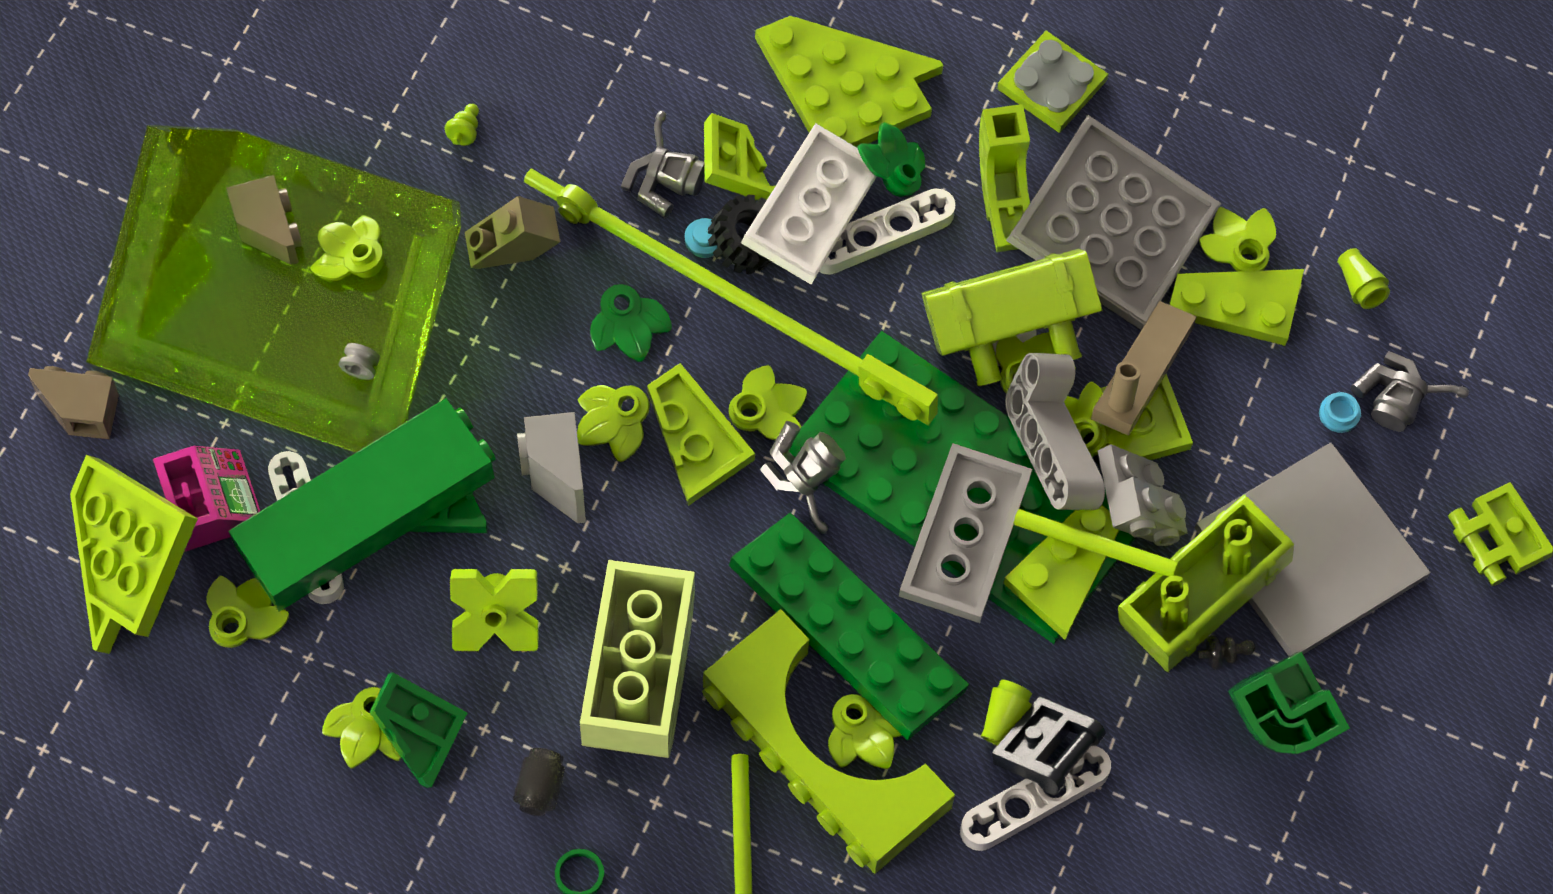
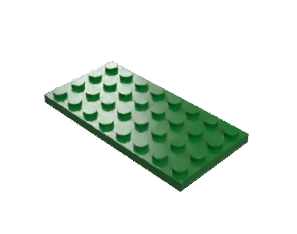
[789,331,1136,644]

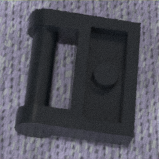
[992,696,1106,795]

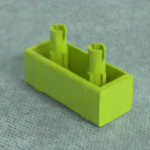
[921,249,1102,386]
[1118,495,1294,672]

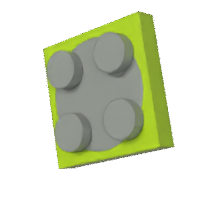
[997,30,1108,133]

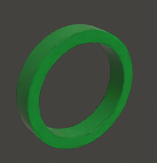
[555,849,604,894]

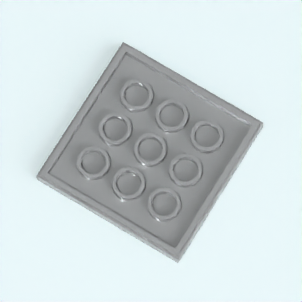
[1006,115,1221,330]
[1194,442,1431,656]

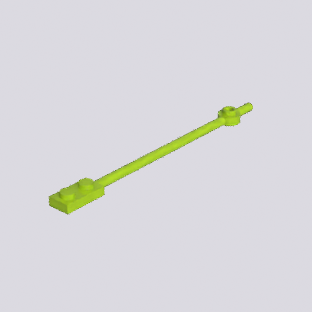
[524,169,938,426]

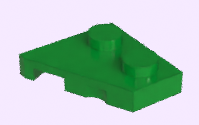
[369,673,467,788]

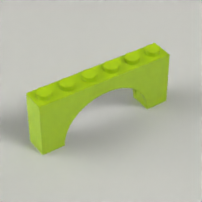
[702,609,955,874]

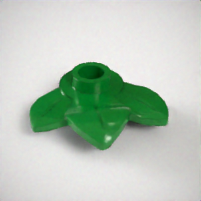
[857,122,925,197]
[590,284,672,362]

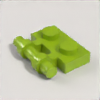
[1448,482,1553,586]

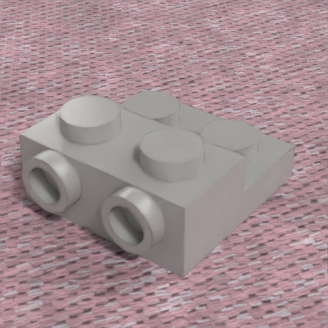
[1097,445,1187,546]

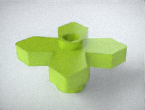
[450,569,539,651]

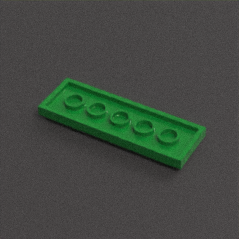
[729,512,969,741]

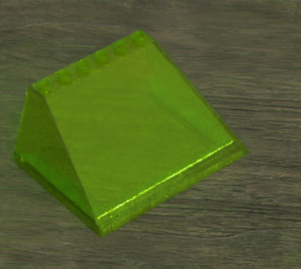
[86,125,461,453]

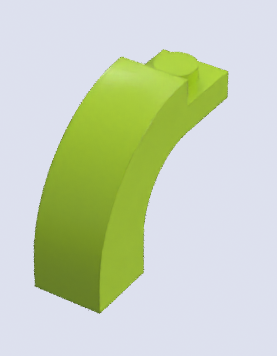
[979,104,1030,252]

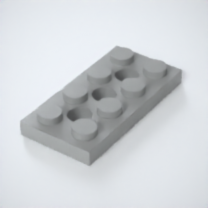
[899,443,1032,623]

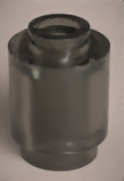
[513,748,565,816]

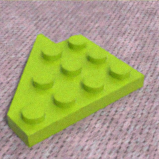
[755,16,943,147]
[70,455,198,654]

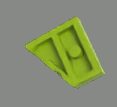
[704,113,776,200]

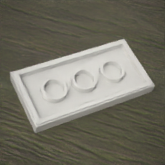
[741,123,877,284]

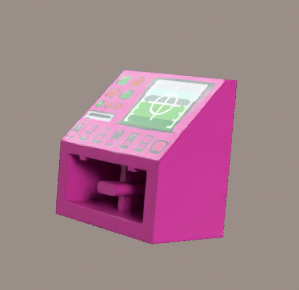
[153,446,260,552]

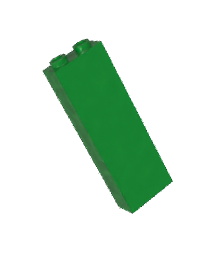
[229,398,496,612]

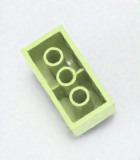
[580,560,695,758]

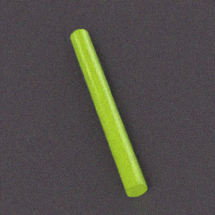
[1014,509,1179,577]
[731,754,752,894]

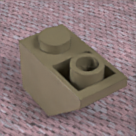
[226,175,303,265]
[465,196,560,269]
[28,366,119,439]

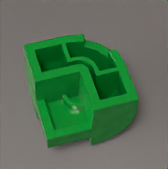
[1228,652,1350,754]

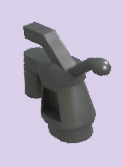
[621,111,705,218]
[1351,351,1469,432]
[760,421,846,534]

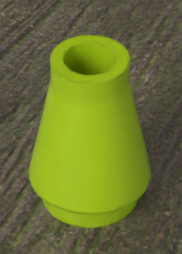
[1337,248,1390,309]
[981,679,1032,746]

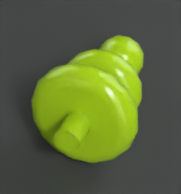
[445,104,479,146]

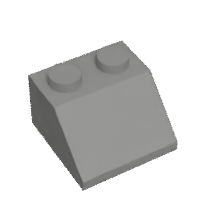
[517,412,586,523]

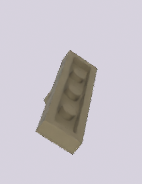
[1091,301,1197,436]

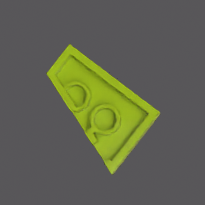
[1170,269,1304,346]
[647,363,755,506]
[1003,505,1120,640]

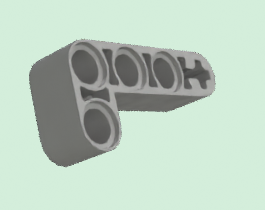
[1005,353,1105,510]

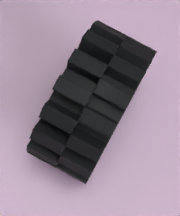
[708,194,772,274]

